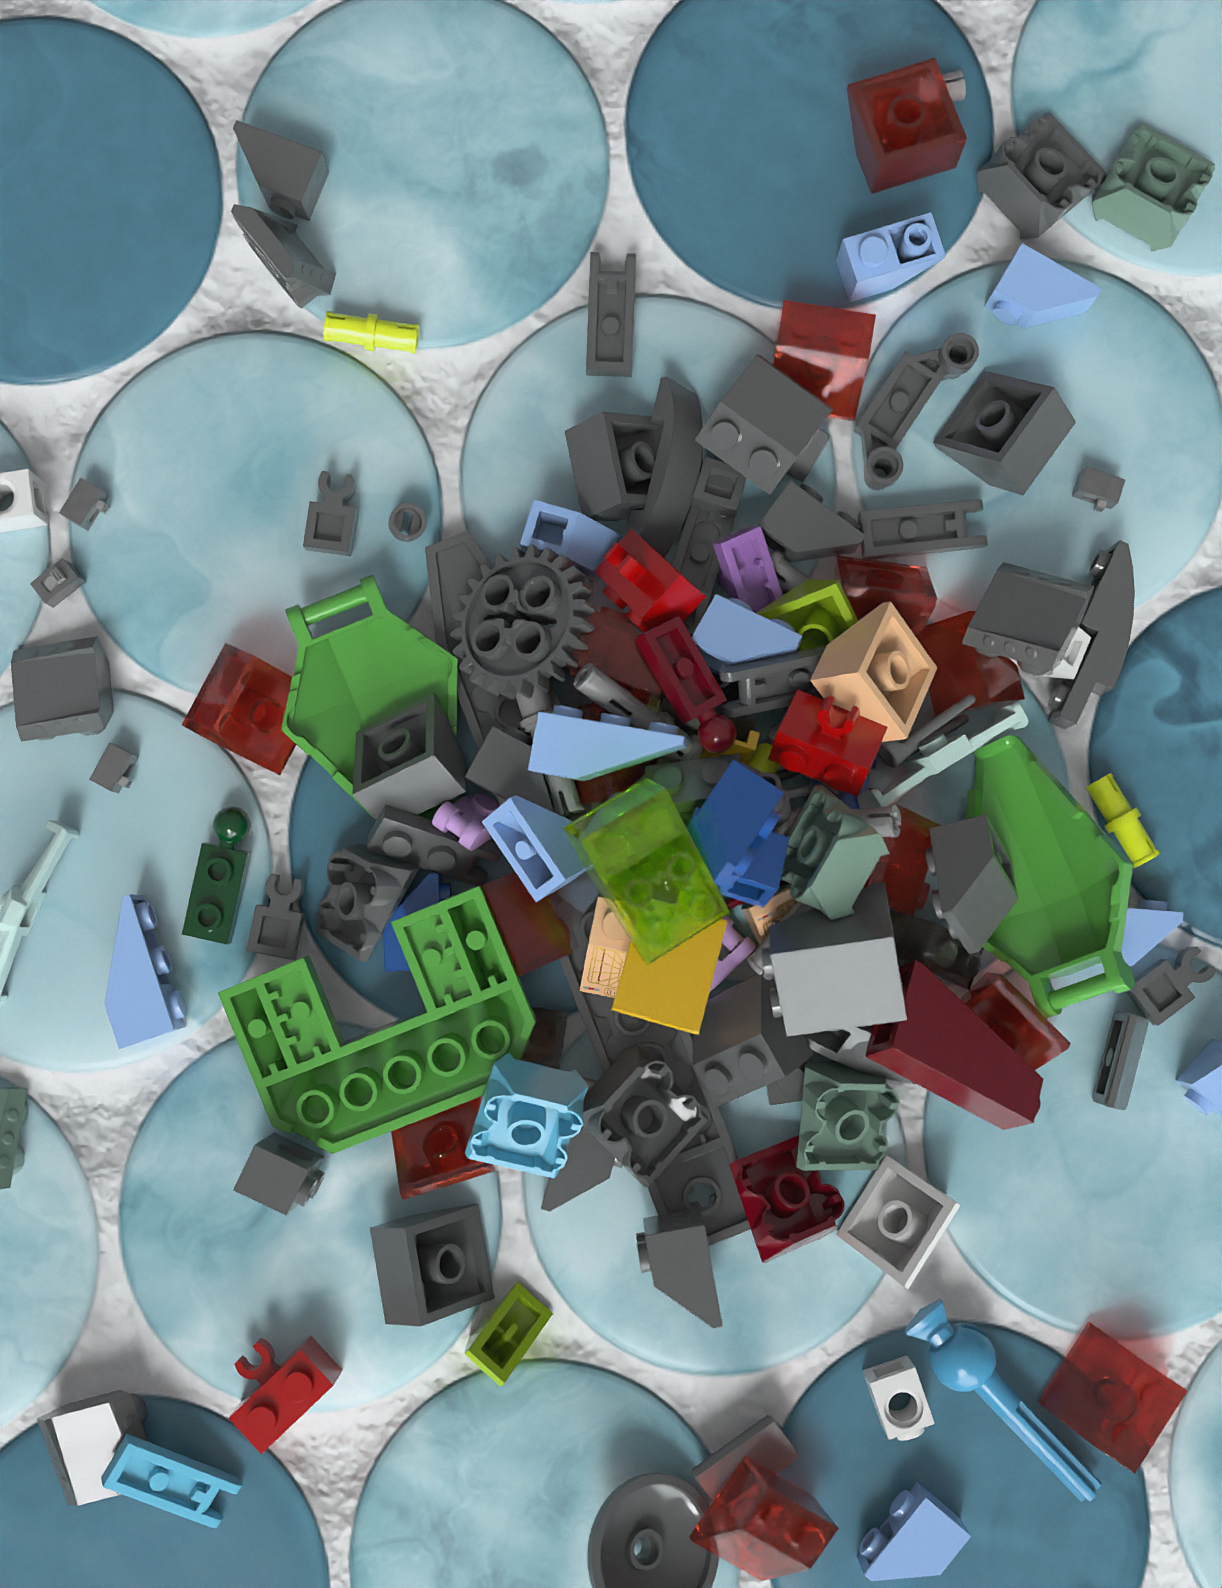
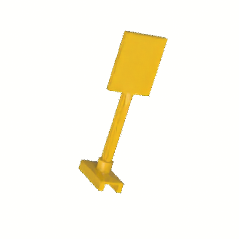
[611,730,760,1035]

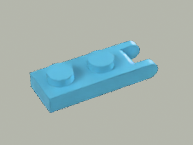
[101,1434,243,1528]

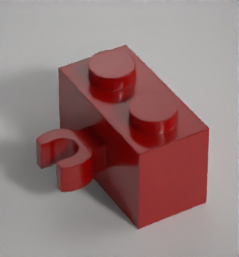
[594,529,706,633]
[768,690,888,797]
[229,1335,343,1455]

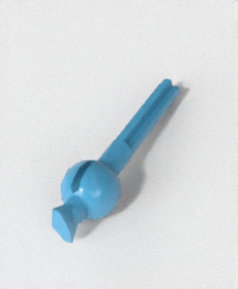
[905,1299,1102,1502]

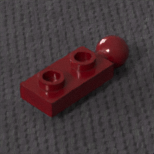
[635,616,737,753]

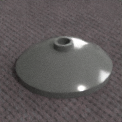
[587,1473,720,1588]

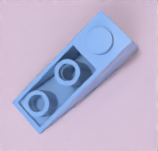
[528,705,689,781]
[104,894,187,1049]

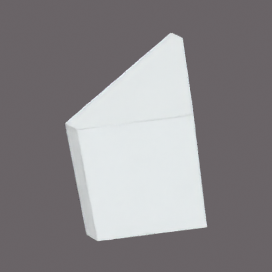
[836,1155,960,1289]

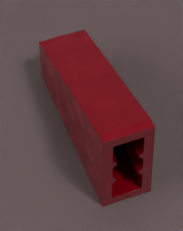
[865,960,1043,1130]

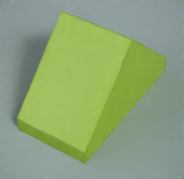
[464,1282,553,1387]

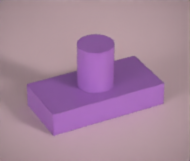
[712,525,783,613]

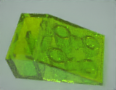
[563,778,730,965]

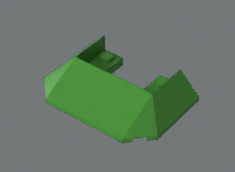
[218,885,537,1154]

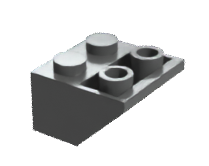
[925,814,1018,954]

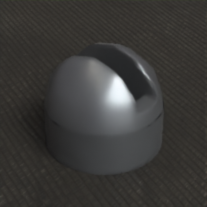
[388,503,427,542]

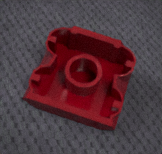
[729,1135,845,1263]

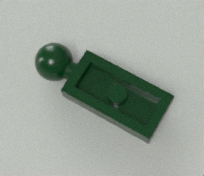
[181,806,252,945]

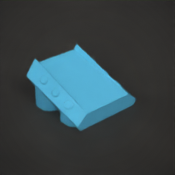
[465,1053,589,1178]

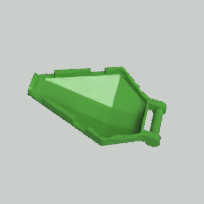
[281,574,458,820]
[966,735,1135,1019]

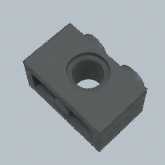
[233,1132,326,1216]

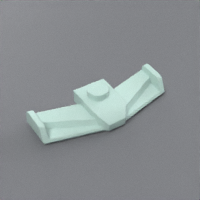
[857,702,1029,809]
[0,820,80,1002]

